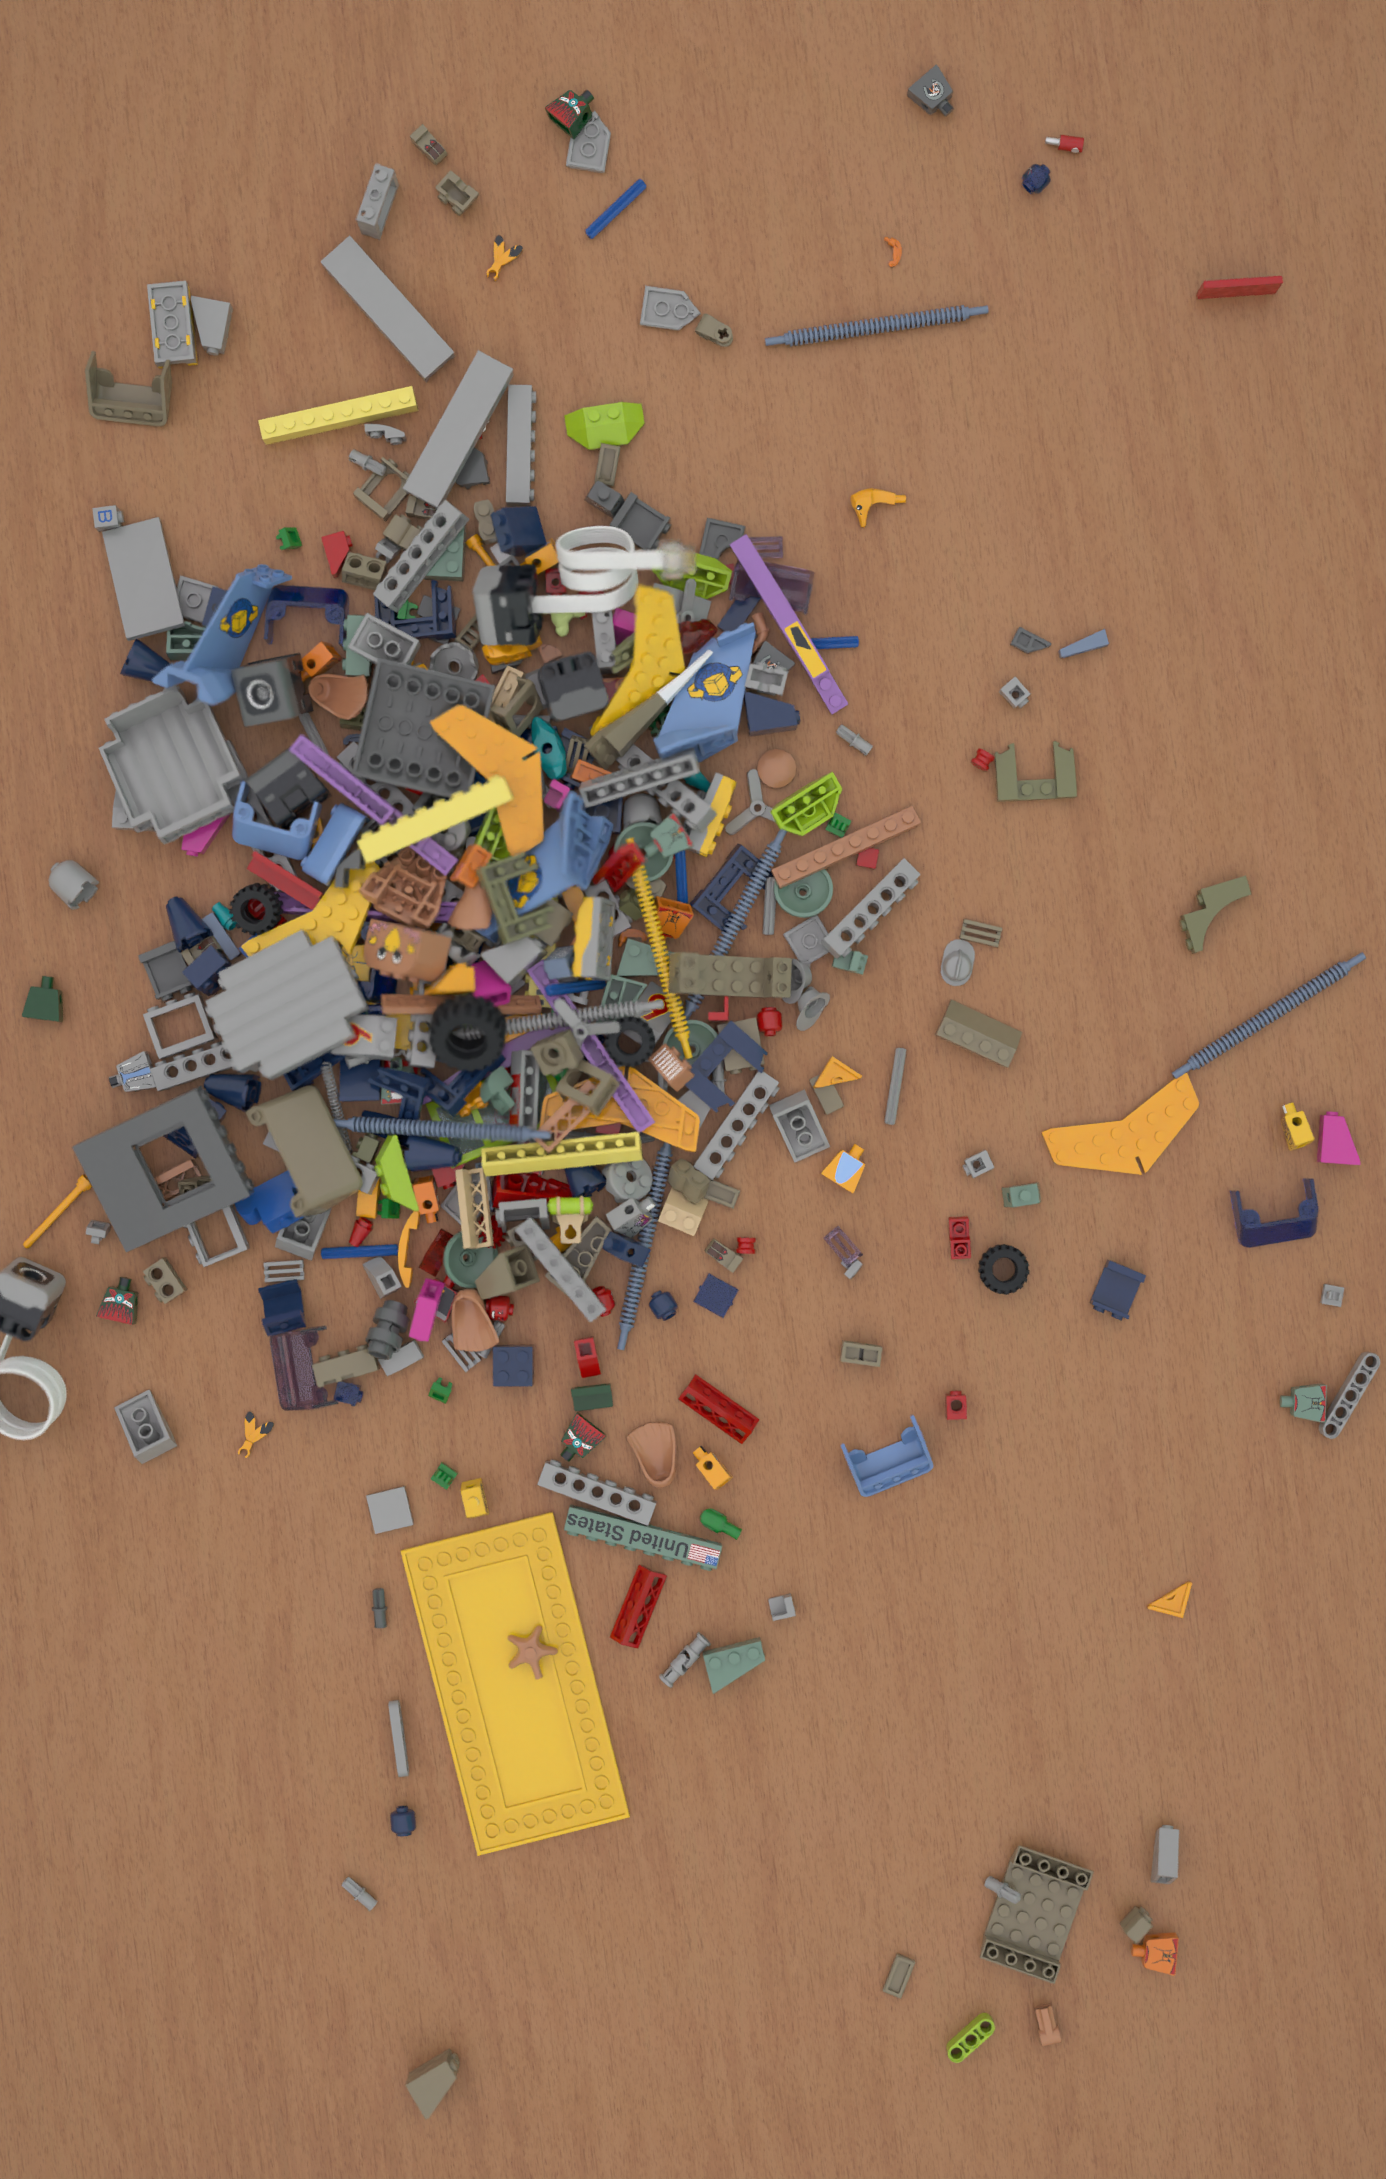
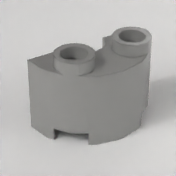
[744,662,788,696]

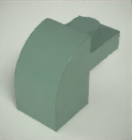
[832,951,868,975]
[480,1066,515,1115]

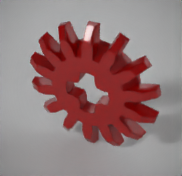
[477,1215,506,1249]

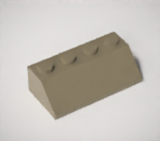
[935,999,1022,1068]

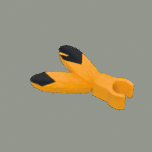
[487,235,523,282]
[238,1411,274,1458]

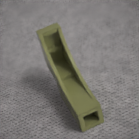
[1179,876,1251,953]

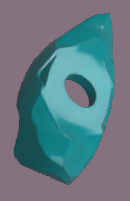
[532,717,567,780]

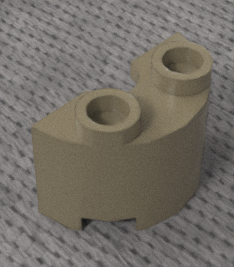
[435,170,479,216]

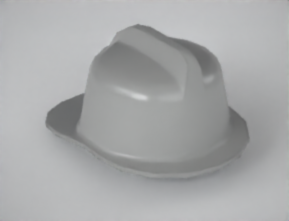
[941,939,975,986]
[782,958,812,1004]
[796,987,830,1031]

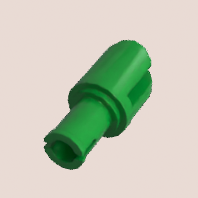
[699,1509,742,1540]

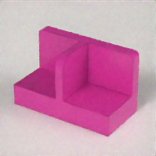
[544,779,572,813]

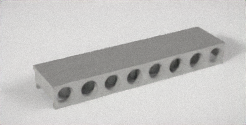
[320,235,455,382]
[403,350,514,509]

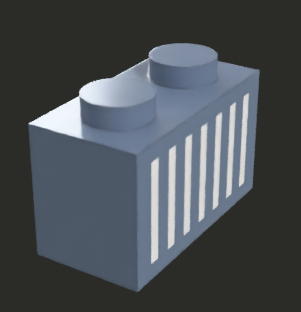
[543,945,575,980]

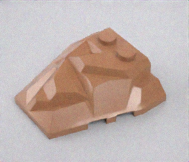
[359,846,448,929]

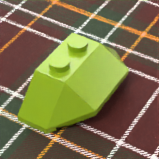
[564,402,645,450]
[652,548,732,599]
[770,772,842,836]
[473,807,511,865]
[374,1134,419,1211]

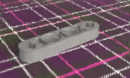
[389,1700,409,1777]

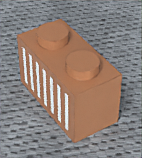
[648,1043,695,1091]

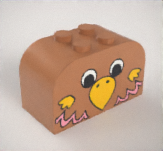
[364,919,452,983]

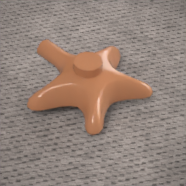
[508,1626,558,1680]

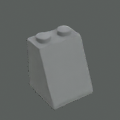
[481,936,548,986]

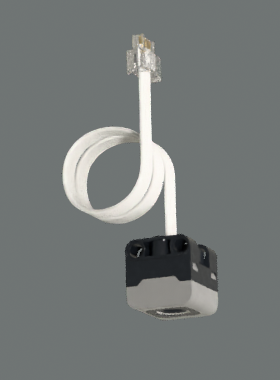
[473,526,697,645]
[0,1257,67,1440]

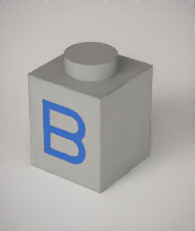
[92,505,124,532]

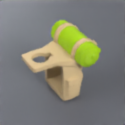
[547,1196,593,1244]

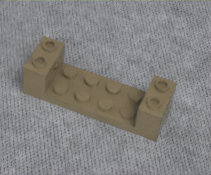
[668,952,792,998]

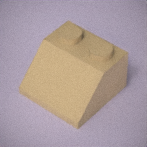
[658,1187,709,1236]

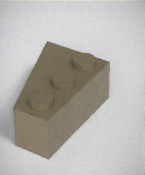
[312,1344,380,1388]

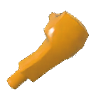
[850,488,906,527]

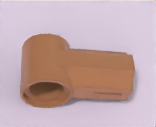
[1035,2004,1061,2047]

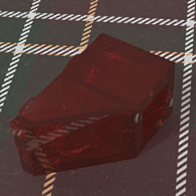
[677,619,718,654]
[419,1229,454,1277]

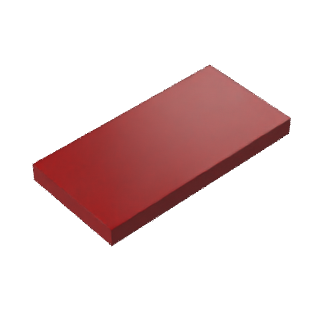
[1197,276,1283,299]

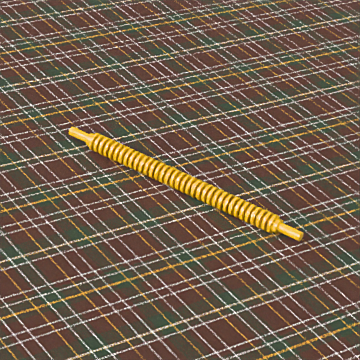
[626,838,693,1059]

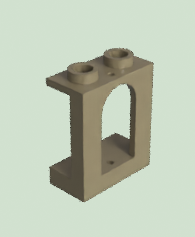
[353,457,410,522]
[490,676,543,737]
[555,1059,620,1116]

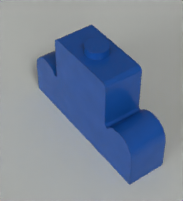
[234,1170,305,1233]

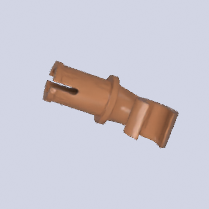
[751,612,771,655]

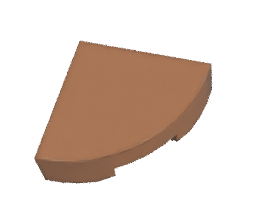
[538,644,563,664]

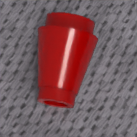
[349,1217,373,1247]

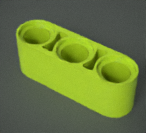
[946,2013,995,2063]

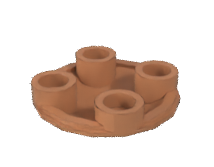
[757,749,796,788]

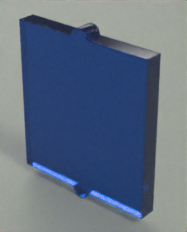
[693,1274,739,1318]

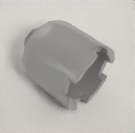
[623,793,662,829]
[48,860,99,910]

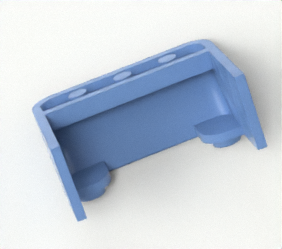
[232,781,322,860]
[300,803,371,887]
[841,1415,933,1497]

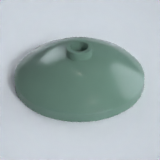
[614,822,673,881]
[774,869,833,918]
[663,1020,718,1066]
[443,1231,498,1288]

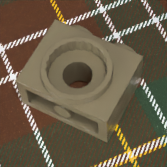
[530,1029,584,1076]

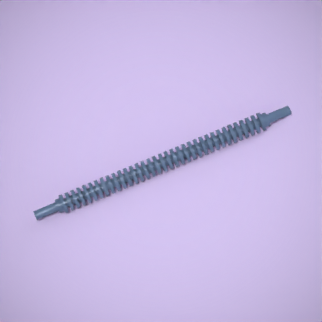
[765,305,989,347]
[682,829,787,1021]
[1171,952,1366,1079]
[333,1116,551,1142]
[617,1142,673,1350]

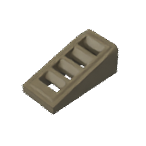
[454,614,480,651]

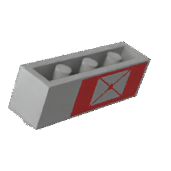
[509,1050,539,1131]

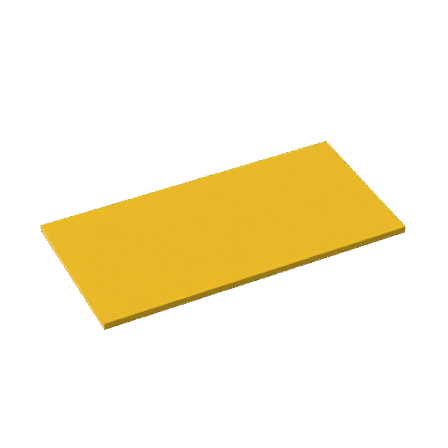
[401,1511,630,1856]

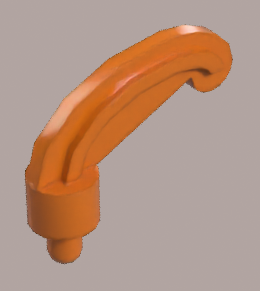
[884,237,902,267]
[618,929,647,947]

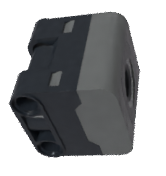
[537,652,608,722]
[230,653,314,727]
[246,746,332,830]

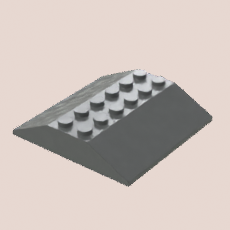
[352,658,495,798]

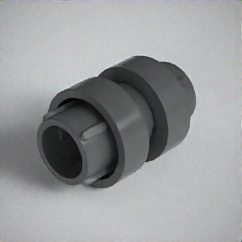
[365,1300,410,1360]

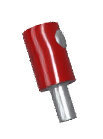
[1045,135,1084,153]

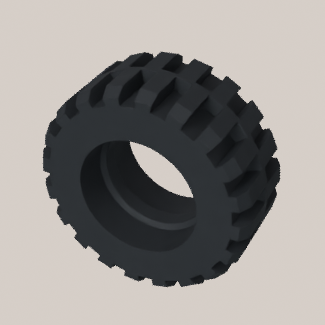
[429,994,506,1072]

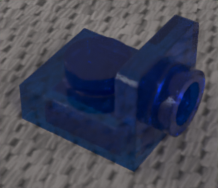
[333,1381,364,1407]

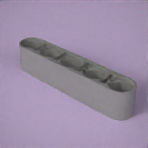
[1319,1352,1380,1439]

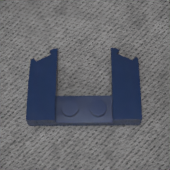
[374,580,456,640]
[690,844,773,933]
[685,1021,768,1112]
[420,1036,506,1117]
[283,1050,346,1091]
[362,1067,430,1148]

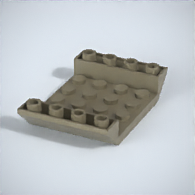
[979,1845,1094,1984]

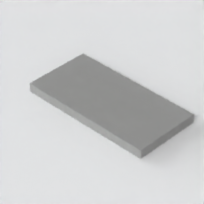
[102,517,185,641]

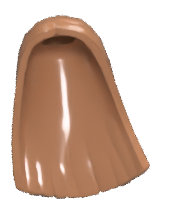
[307,674,368,720]
[448,879,493,930]
[452,1289,499,1352]
[626,1422,676,1488]

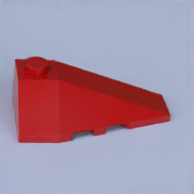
[492,1172,572,1208]

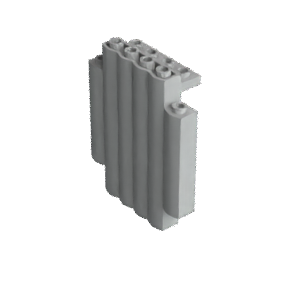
[99,685,244,844]
[205,929,369,1080]

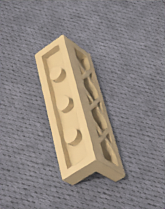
[488,665,526,724]
[455,1167,494,1249]

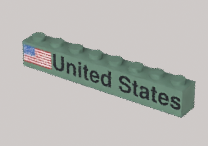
[564,1504,722,1571]

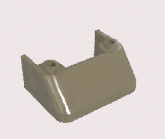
[85,351,172,426]

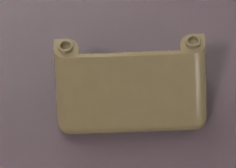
[246,1085,362,1218]

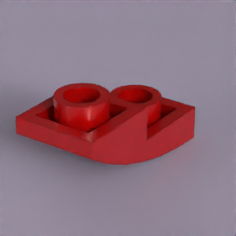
[948,1216,971,1260]

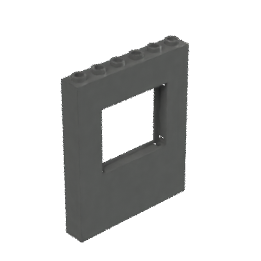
[72,1086,255,1252]

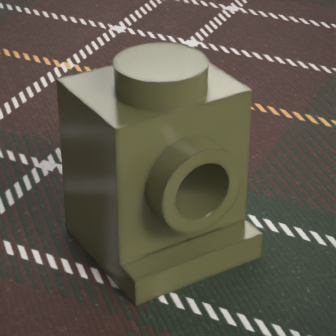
[619,888,645,921]
[352,1133,381,1163]

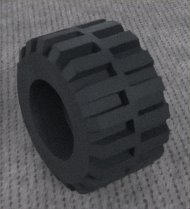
[229,883,284,935]
[604,1016,655,1067]
[978,1244,1030,1295]

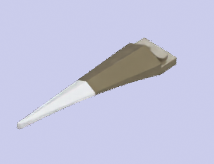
[584,650,713,770]

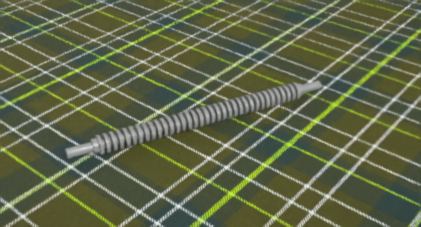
[452,1000,664,1040]

